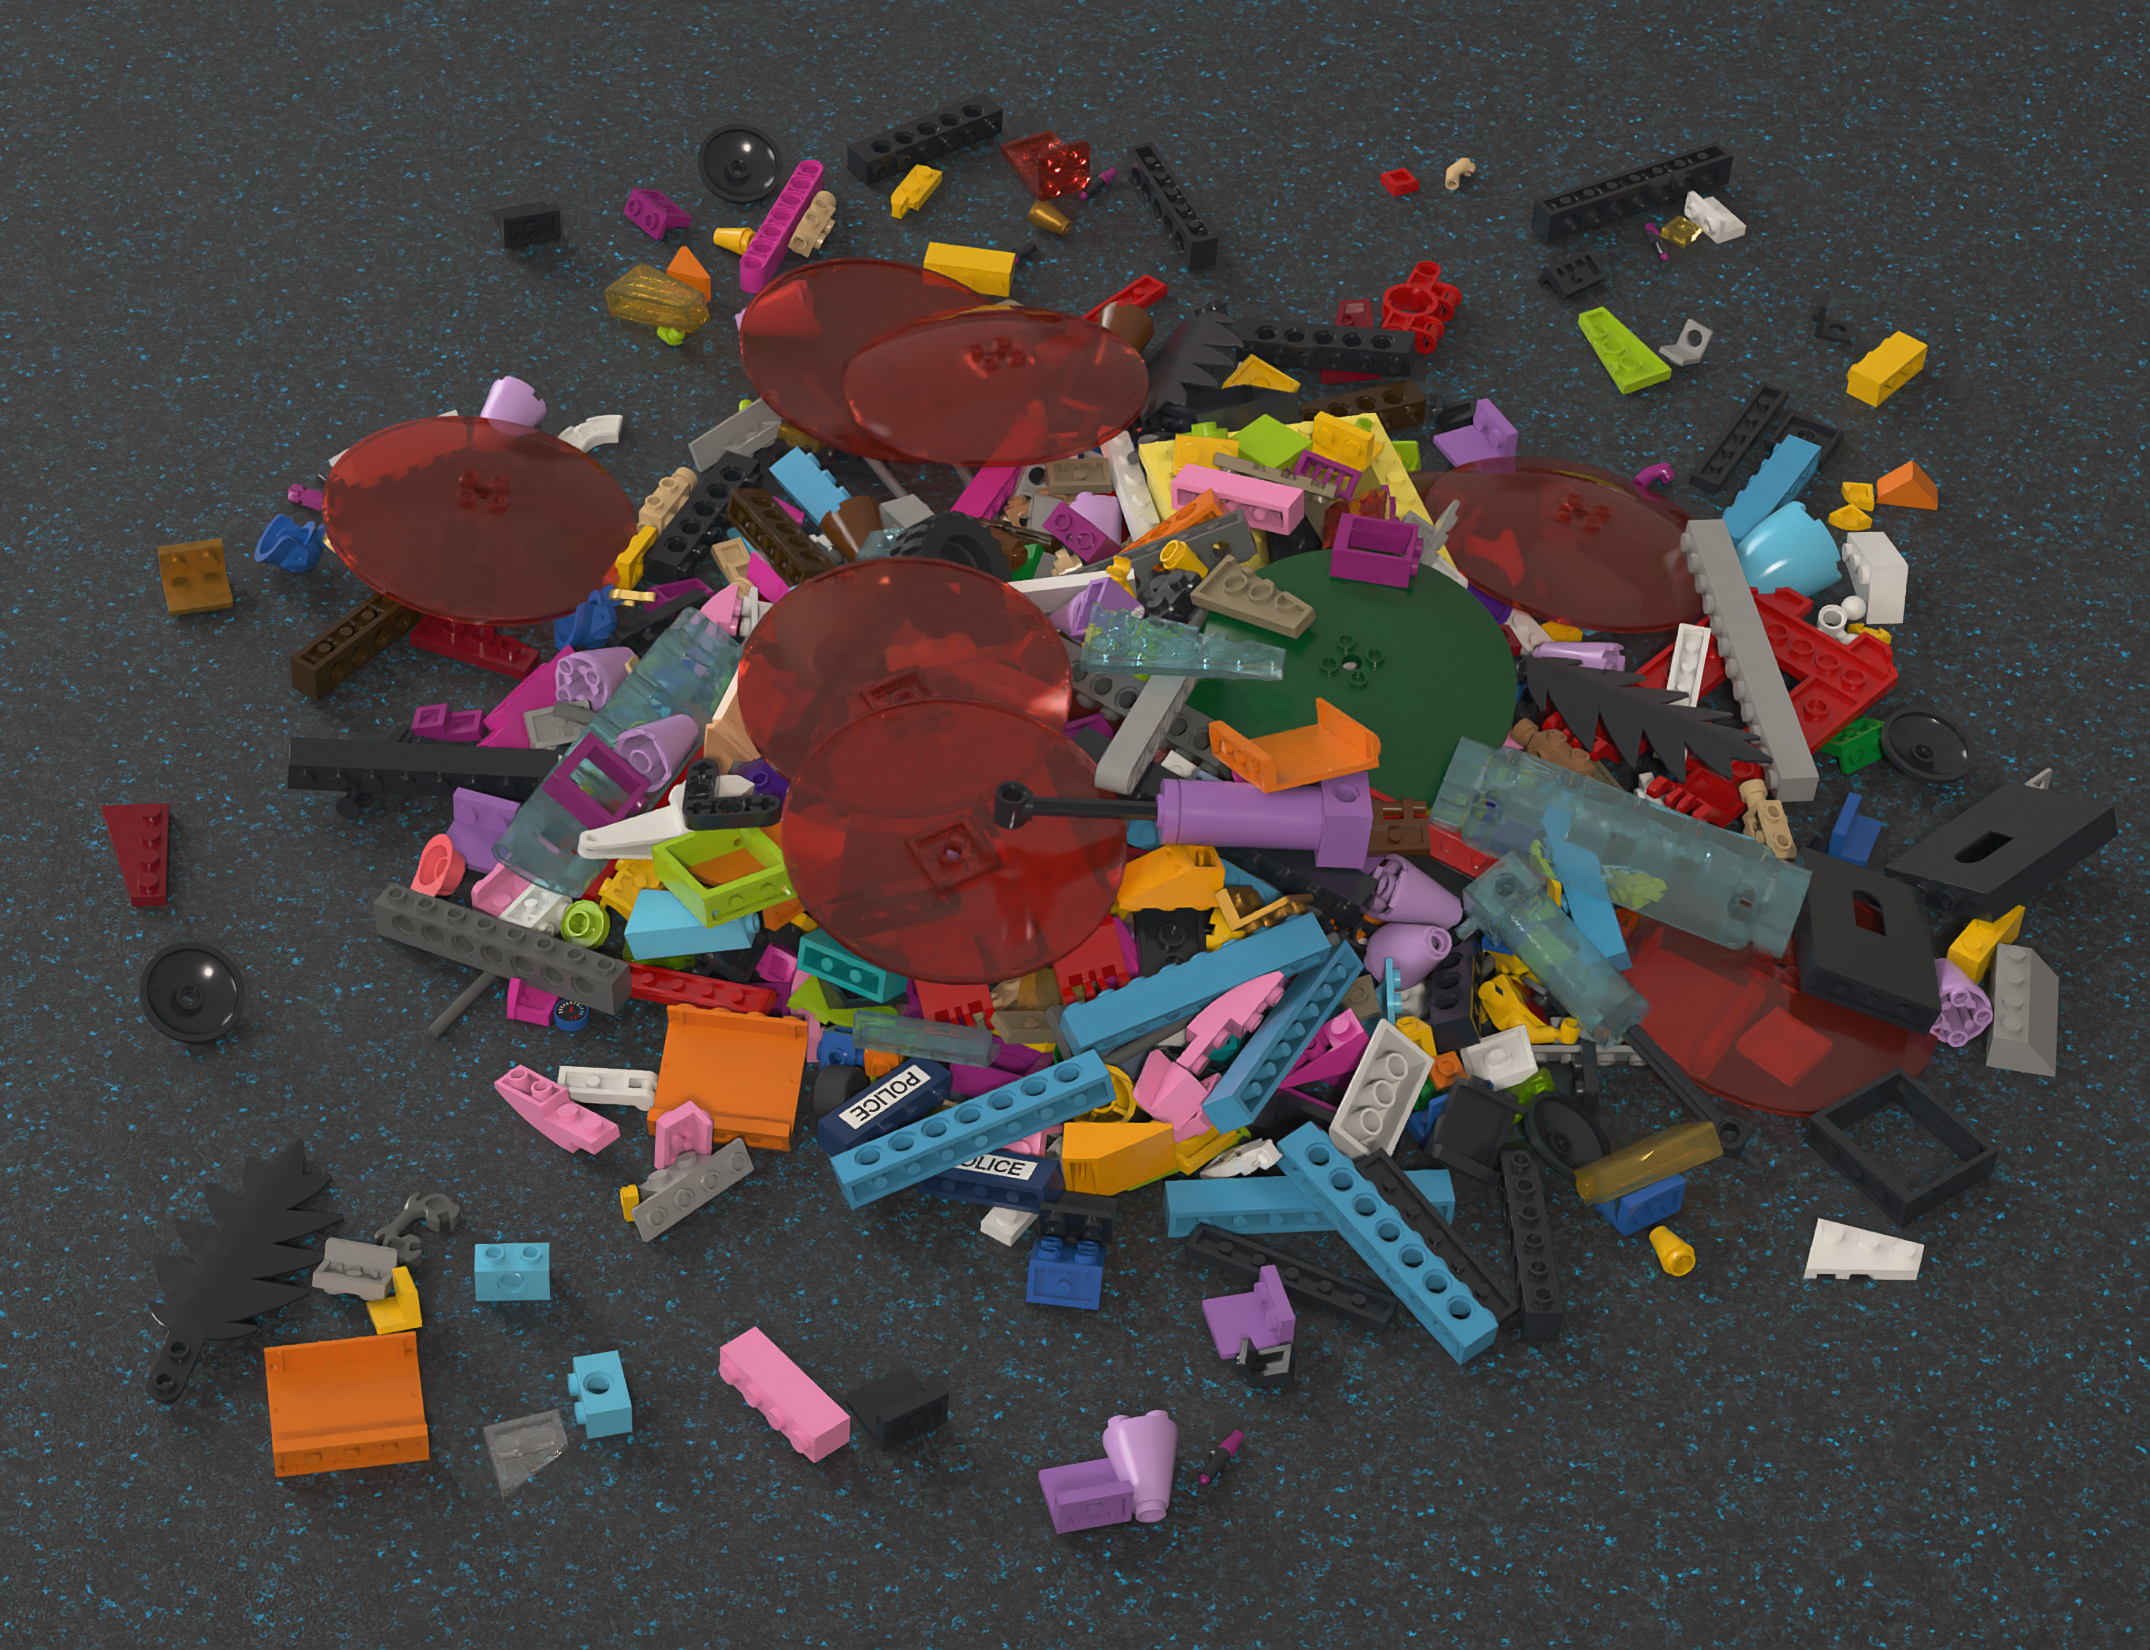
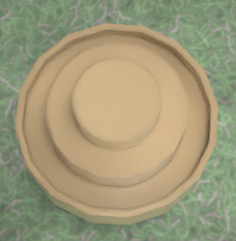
[1050,547,1084,577]

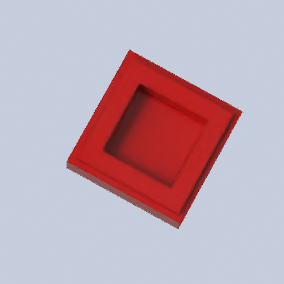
[1380,167,1419,197]

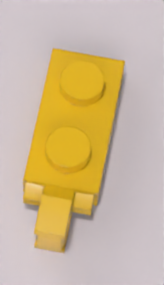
[891,164,942,219]

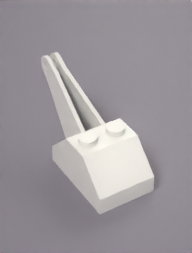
[578,775,755,859]

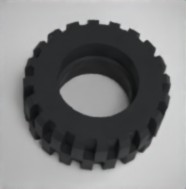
[887,510,1012,639]

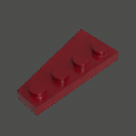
[1320,298,1380,384]
[409,598,540,680]
[101,803,170,907]

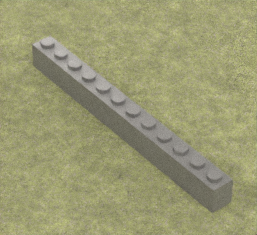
[1680,519,1819,802]

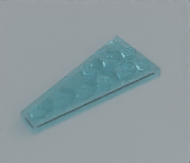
[1080,601,1286,681]

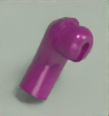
[1632,462,1675,492]

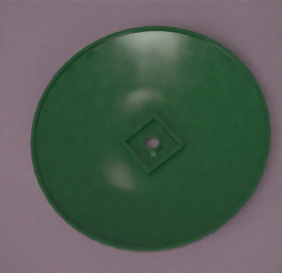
[1186,548,1517,810]

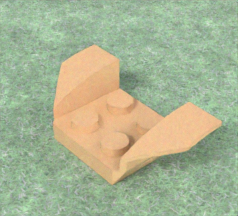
[704,656,789,775]

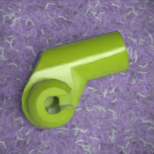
[657,313,685,346]

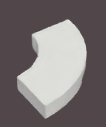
[557,415,623,458]

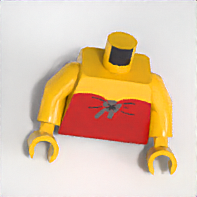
[1478,967,1581,1045]

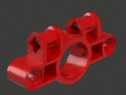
[1380,261,1462,354]

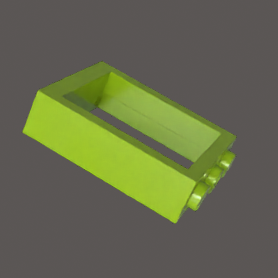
[651,827,802,929]

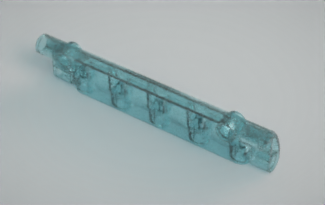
[492,607,772,898]
[1428,735,1813,960]

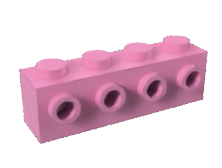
[1171,463,1304,535]
[719,1326,850,1463]

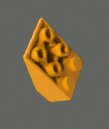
[1106,844,1225,911]
[1062,1121,1177,1197]

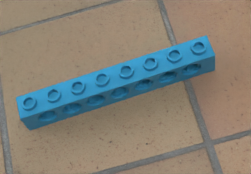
[830,1049,1116,1209]
[1276,1121,1499,1366]

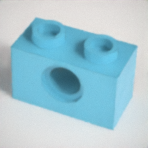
[474,1243,551,1301]
[567,1350,632,1439]

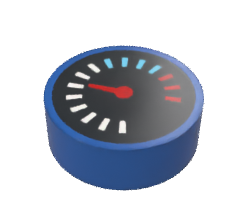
[554,999,589,1031]

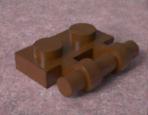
[1366,798,1431,857]

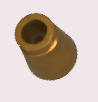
[1028,200,1072,236]

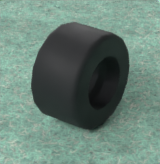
[813,1064,868,1122]

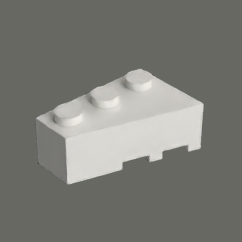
[1842,532,1908,624]

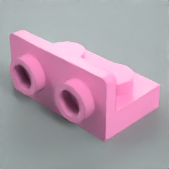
[471,853,538,918]

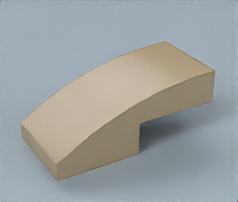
[710,537,750,583]

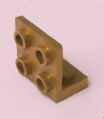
[158,538,234,616]
[1214,886,1315,935]

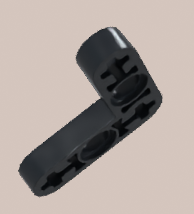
[682,758,783,831]

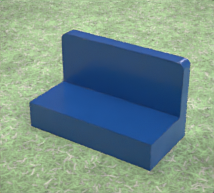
[1827,792,1882,867]

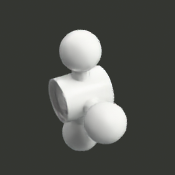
[1815,596,1866,646]

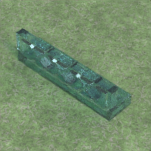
[852,1010,1000,1068]

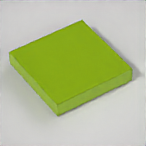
[1230,414,1313,470]

